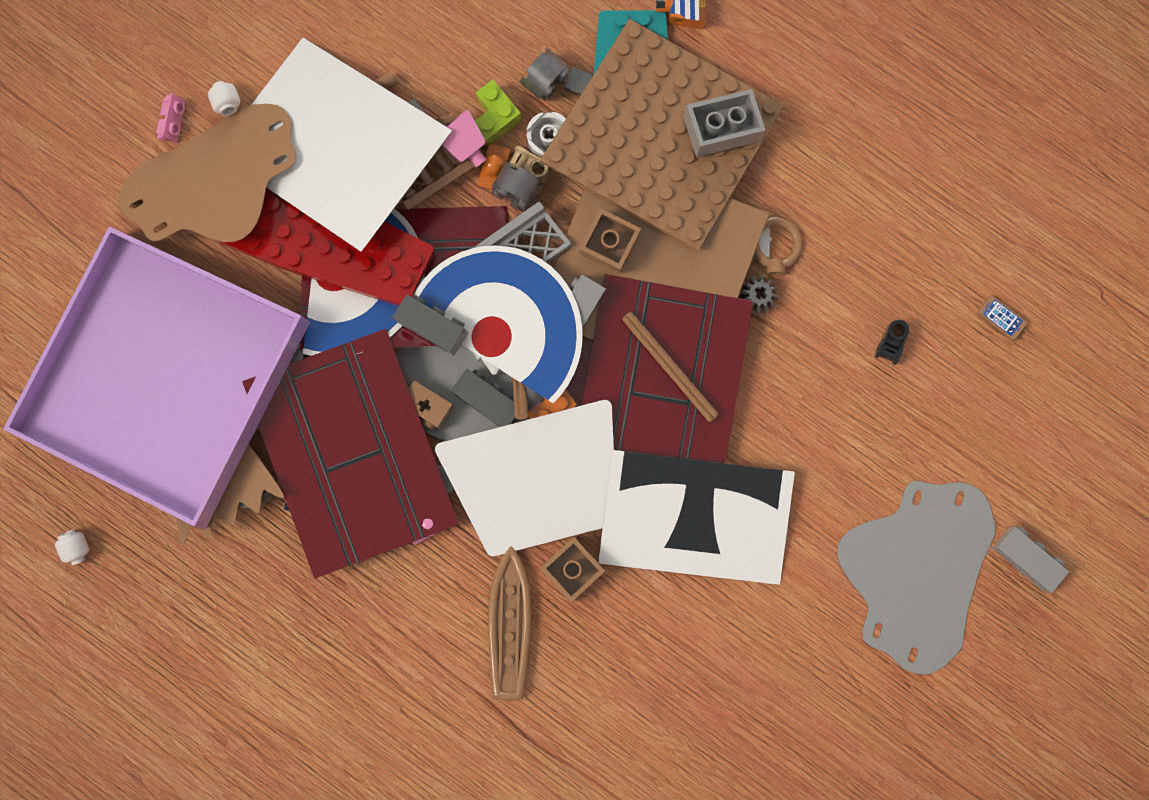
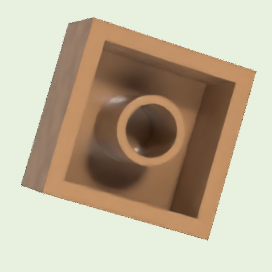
[579,208,641,273]
[540,537,605,602]

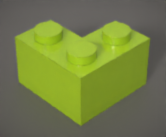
[475,79,522,148]

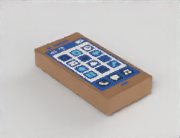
[976,295,1028,341]

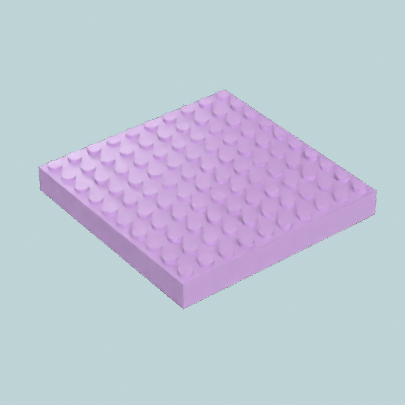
[3,227,310,529]

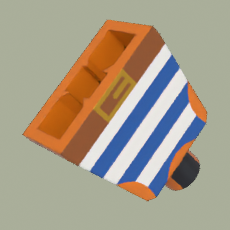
[656,0,706,29]

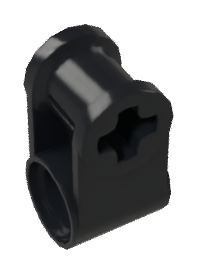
[874,320,909,365]

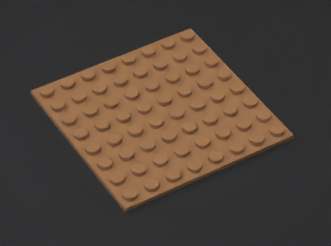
[540,19,784,252]
[554,188,769,340]

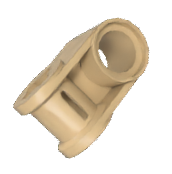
[507,146,550,183]

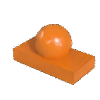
[477,143,511,191]

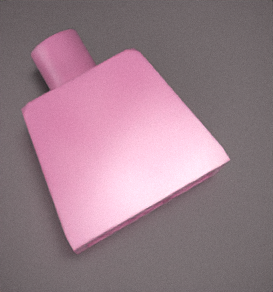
[441,110,486,167]

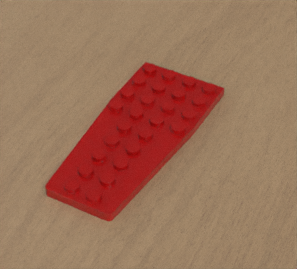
[219,187,435,306]

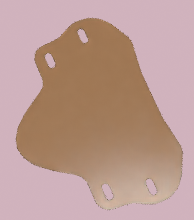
[119,103,296,242]

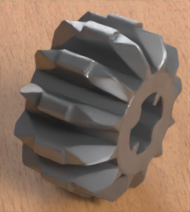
[740,276,779,315]

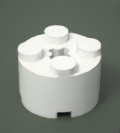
[527,112,566,158]

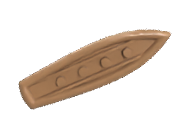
[488,546,532,701]

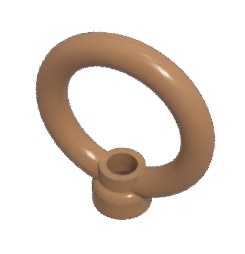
[754,217,802,276]

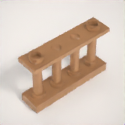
[401,113,474,210]

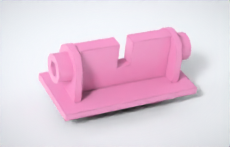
[156,93,186,143]

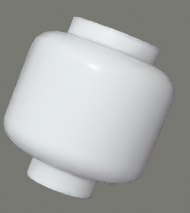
[208,81,240,116]
[55,529,90,565]

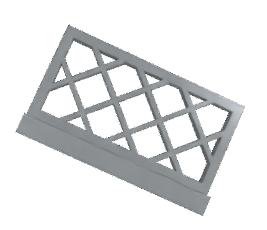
[474,202,572,264]

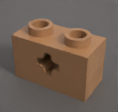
[409,380,455,430]

